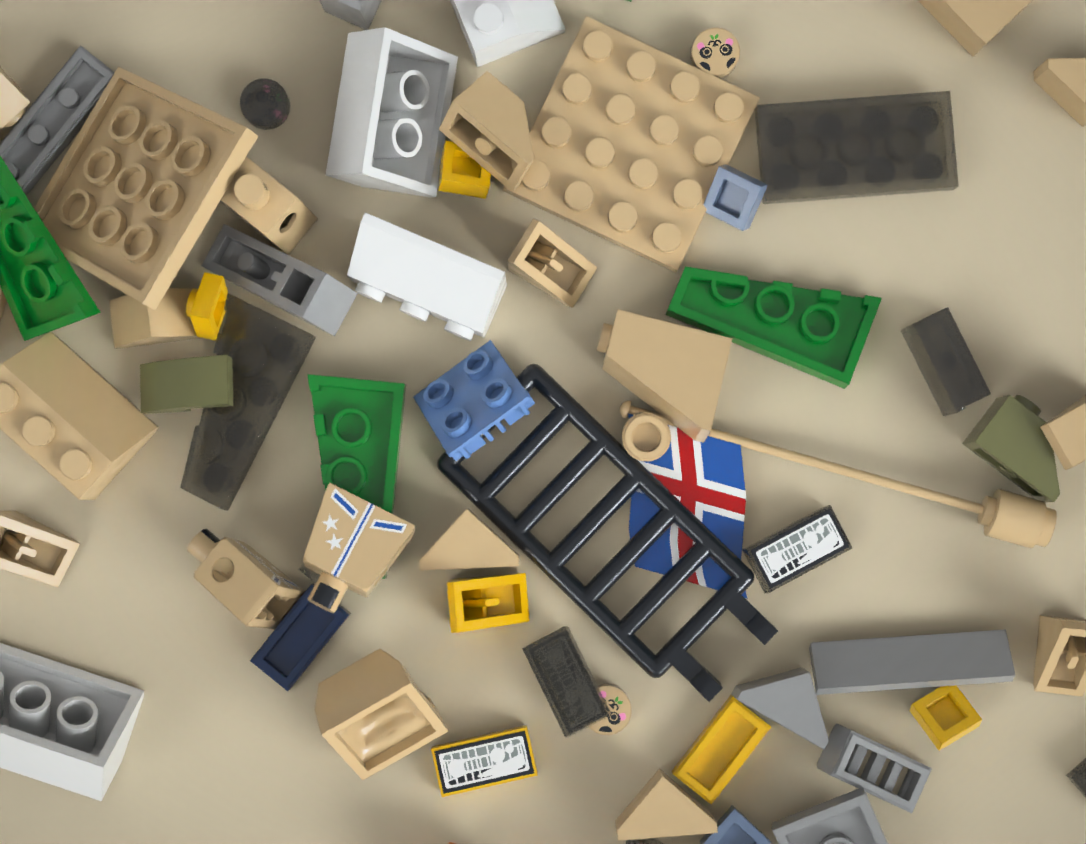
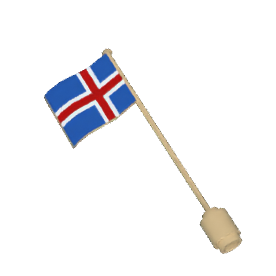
[619,400,1057,599]

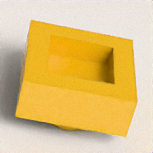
[438,140,491,199]
[186,272,230,341]
[909,685,982,751]

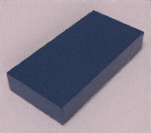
[250,583,351,691]

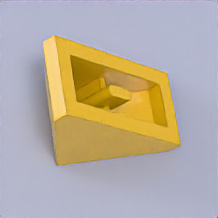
[447,573,530,633]

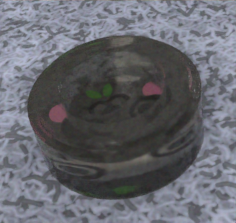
[240,78,290,130]

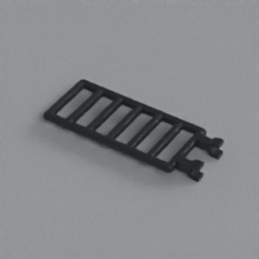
[437,364,778,702]

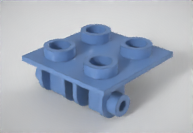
[413,340,535,461]

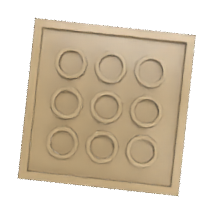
[503,16,760,273]
[34,66,258,310]

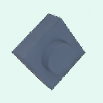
[703,164,768,231]
[700,805,771,844]

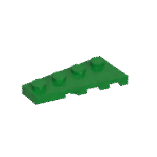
[0,156,101,341]
[665,266,882,389]
[307,374,406,579]

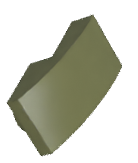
[140,355,233,414]

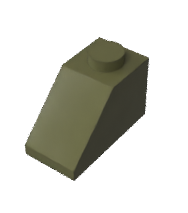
[962,395,1060,502]

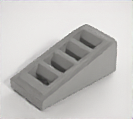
[817,724,932,813]

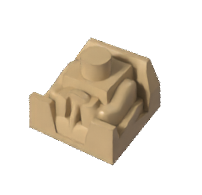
[315,648,448,780]

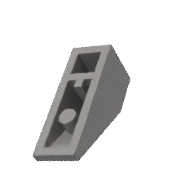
[201,224,358,336]

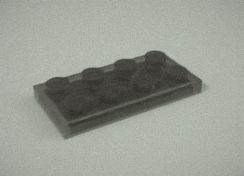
[755,91,959,204]

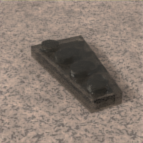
[180,293,316,511]

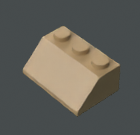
[0,332,159,500]

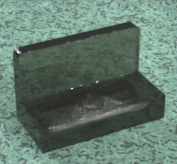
[901,307,991,416]

